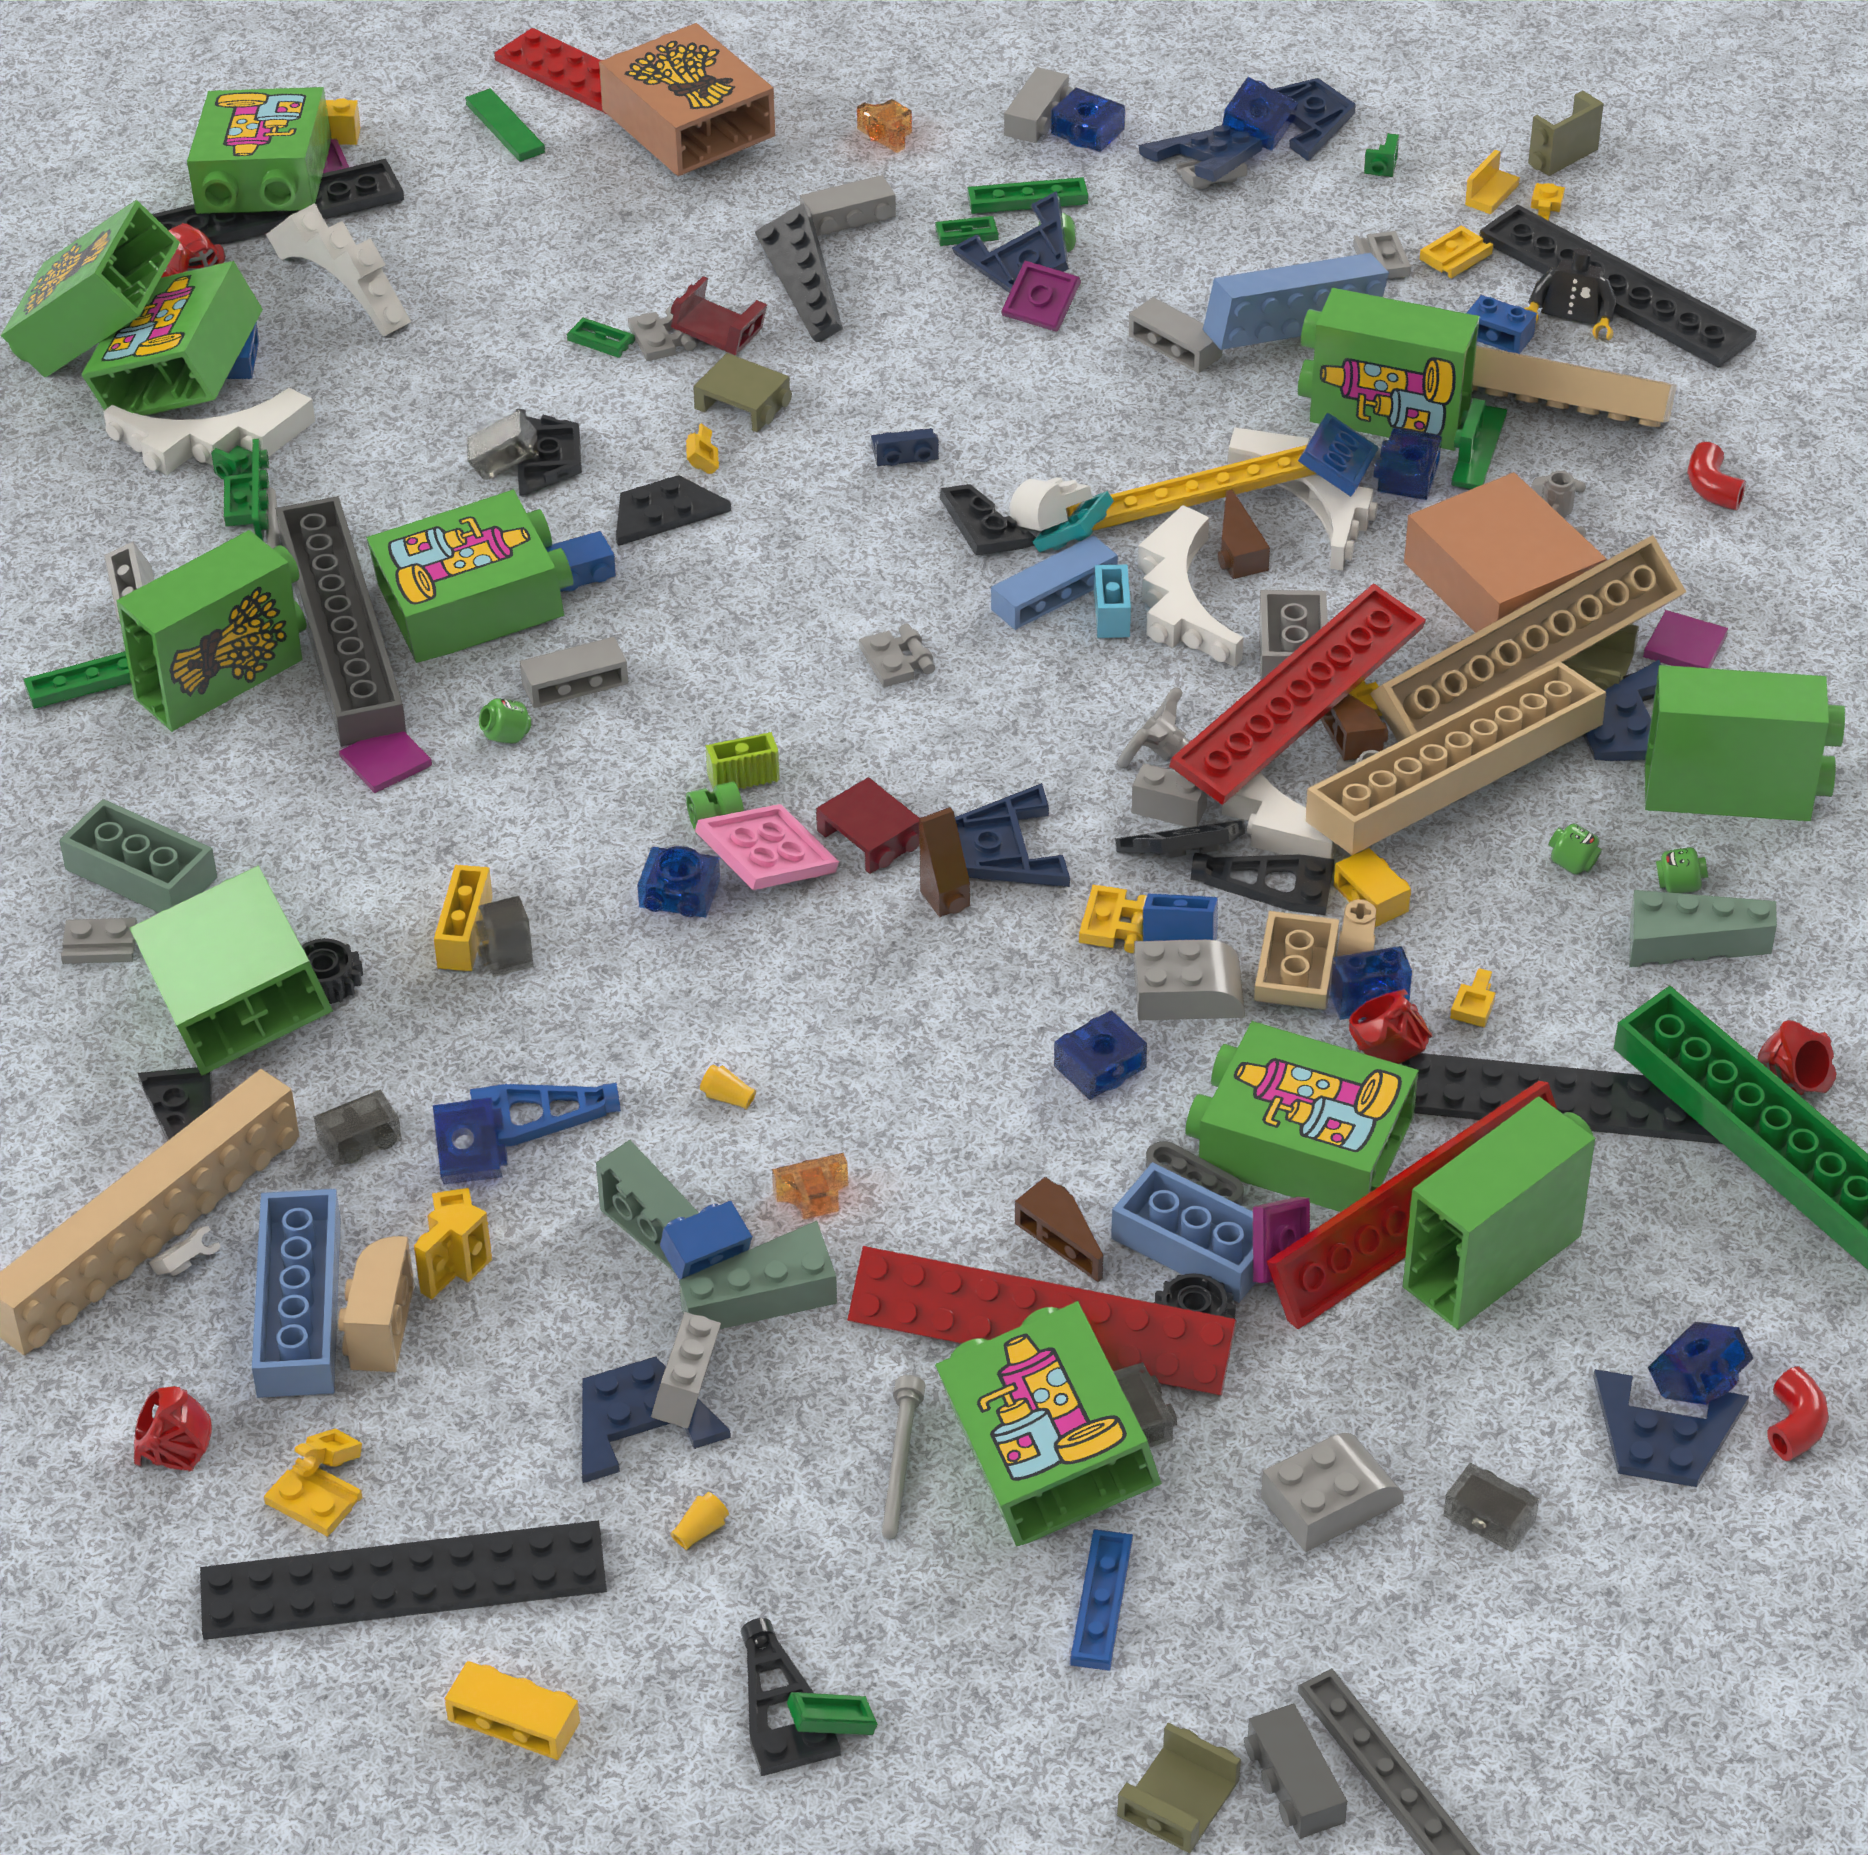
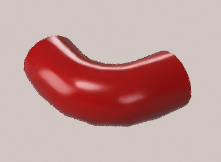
[1687,442,1746,511]
[1767,1366,1829,1462]

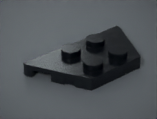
[516,409,582,496]
[616,475,731,546]
[1115,819,1245,858]

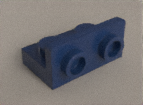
[871,428,939,467]

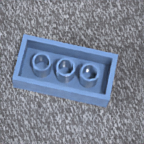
[1111,1162,1256,1303]

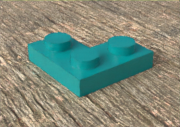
[1033,491,1114,552]

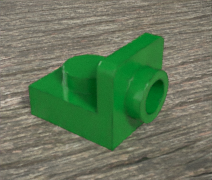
[1364,133,1399,177]
[211,445,252,479]

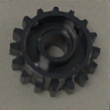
[302,938,363,1004]
[1152,1273,1236,1319]

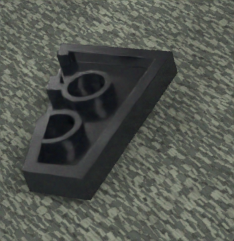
[940,484,1036,556]
[138,1067,212,1141]

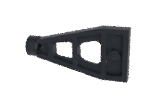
[1190,852,1335,915]
[741,1618,841,1776]

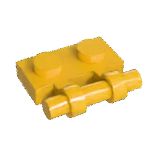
[1079,884,1147,953]

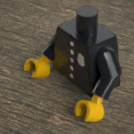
[1524,248,1616,341]

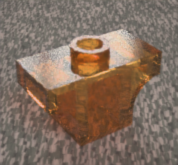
[857,99,912,153]
[772,1153,848,1220]

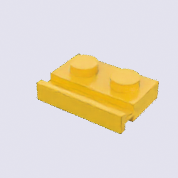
[1419,225,1493,279]
[264,1457,363,1537]

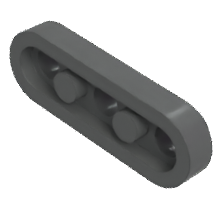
[1146,1141,1244,1205]

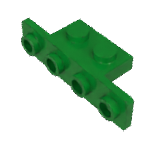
[1451,398,1507,489]
[224,439,269,541]

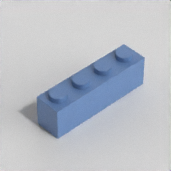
[991,535,1118,630]

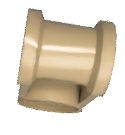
[1336,900,1376,967]

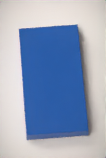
[1298,413,1379,497]

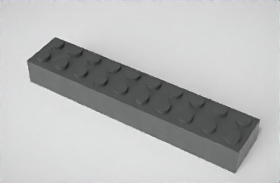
[275,496,407,747]

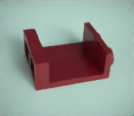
[670,276,768,355]
[816,777,919,874]

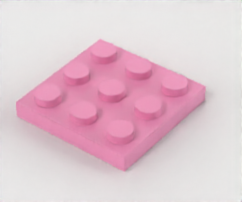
[695,804,839,890]

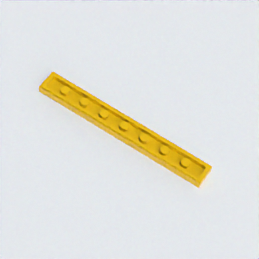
[1066,445,1316,531]

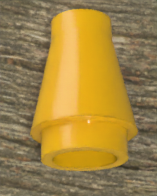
[700,1064,756,1110]
[670,1492,729,1550]

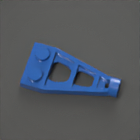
[470,1082,621,1150]

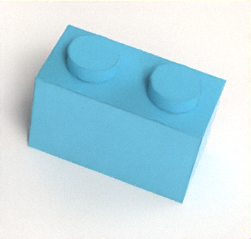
[1094,564,1131,638]

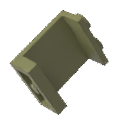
[1528,90,1604,176]
[693,353,792,432]
[1563,624,1639,690]
[1117,1722,1241,1854]

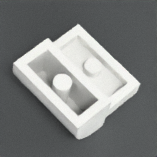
[1010,478,1093,531]

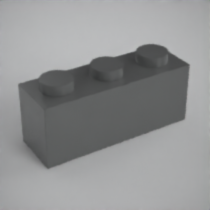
[1244,1703,1348,1839]

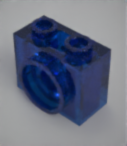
[1222,76,1298,151]
[1051,87,1125,152]
[1373,428,1442,500]
[637,846,720,918]
[1330,946,1412,1020]
[1054,1010,1147,1100]
[432,1097,508,1185]
[1647,1321,1754,1405]

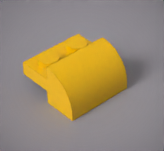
[414,1204,492,1300]

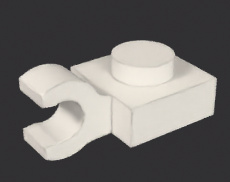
[149,1226,221,1276]

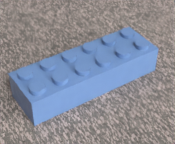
[1203,253,1389,350]
[252,1189,341,1398]

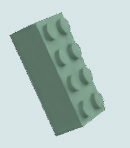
[59,799,218,912]

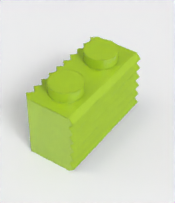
[705,732,780,789]

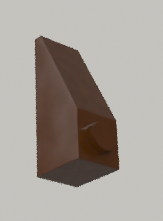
[1218,489,1270,579]
[1320,694,1388,761]
[919,807,970,918]
[1015,1177,1104,1282]

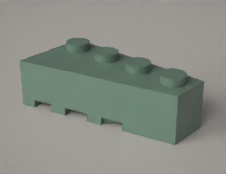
[1629,890,1777,968]
[596,1140,699,1274]
[679,1221,837,1329]

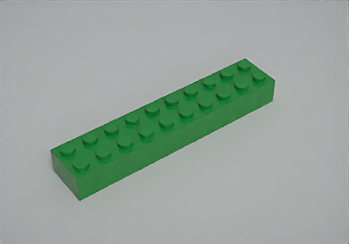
[1613,985,1868,1270]

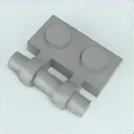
[628,306,696,361]
[859,624,935,688]

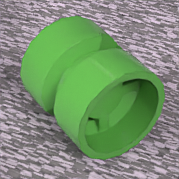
[686,781,744,835]

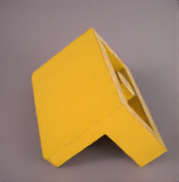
[1465,150,1520,214]

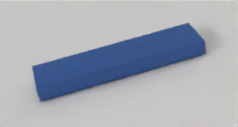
[1070,1529,1133,1671]

